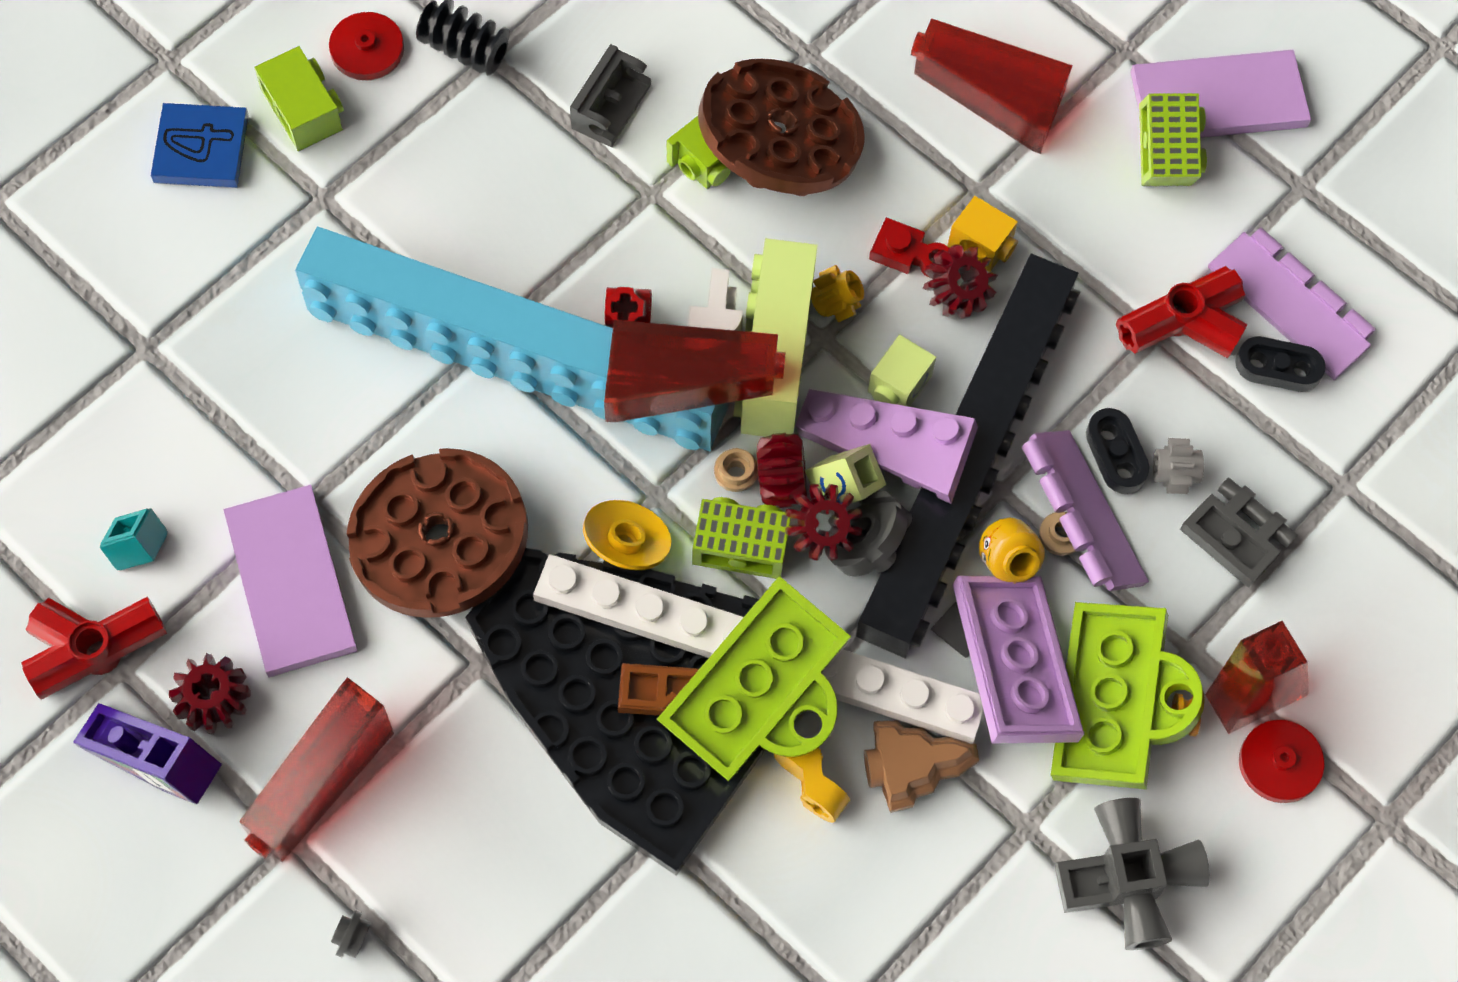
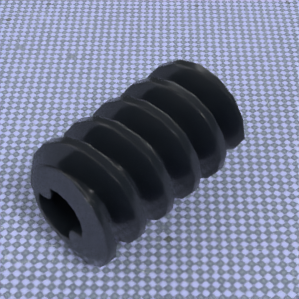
[416,0,510,76]

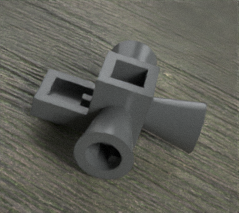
[1055,798,1210,950]

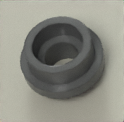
[331,910,371,958]

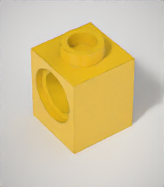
[947,196,1018,272]

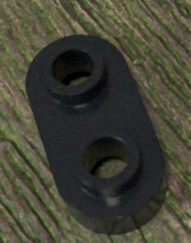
[1235,336,1326,392]
[1086,408,1150,494]

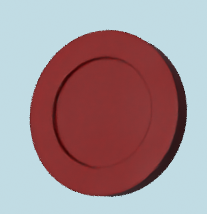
[329,12,404,80]
[1239,720,1325,803]

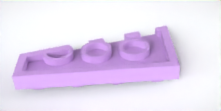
[795,389,978,504]

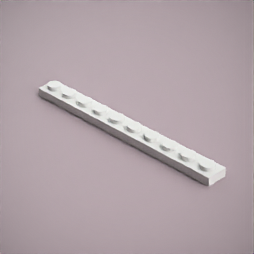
[533,554,984,744]

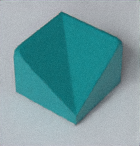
[99,508,168,570]

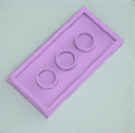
[1130,50,1311,138]
[223,485,357,677]
[952,576,1084,744]

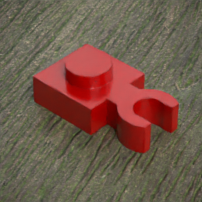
[869,217,949,278]

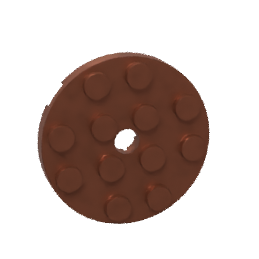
[698,58,865,196]
[347,448,528,618]

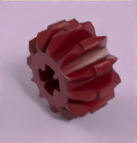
[922,244,998,319]
[757,433,808,508]
[785,484,862,561]
[169,653,251,735]

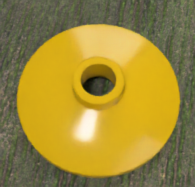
[583,500,671,570]

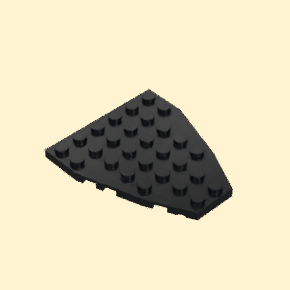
[465,548,765,876]

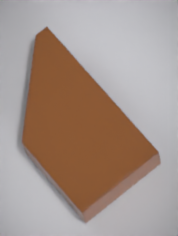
[618,663,699,716]

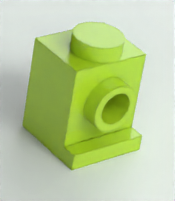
[666,116,731,189]

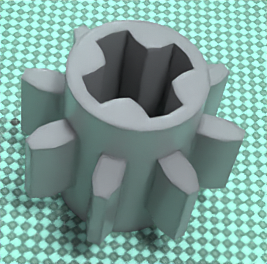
[1153,438,1204,494]

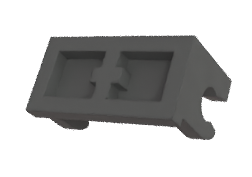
[570,44,651,148]

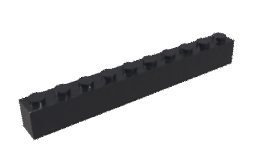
[855,253,1081,659]

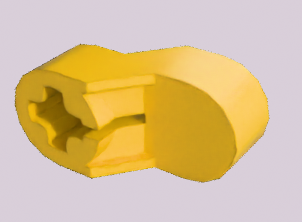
[774,736,850,823]

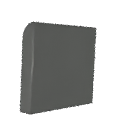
[930,601,970,658]

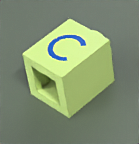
[868,334,936,407]
[805,444,886,503]

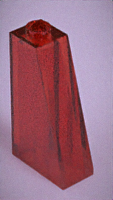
[911,18,1073,154]
[604,320,786,422]
[1205,621,1309,734]
[239,677,394,862]

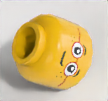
[979,517,1045,584]

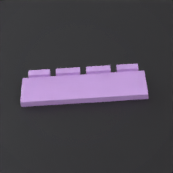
[1208,227,1376,381]
[1022,430,1149,591]

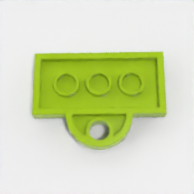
[657,576,851,782]
[1050,602,1205,789]

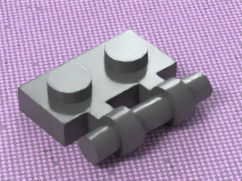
[1180,477,1298,588]

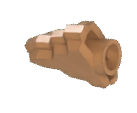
[864,720,980,813]

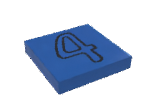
[150,103,249,188]

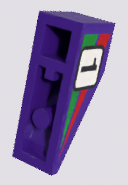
[73,703,222,805]

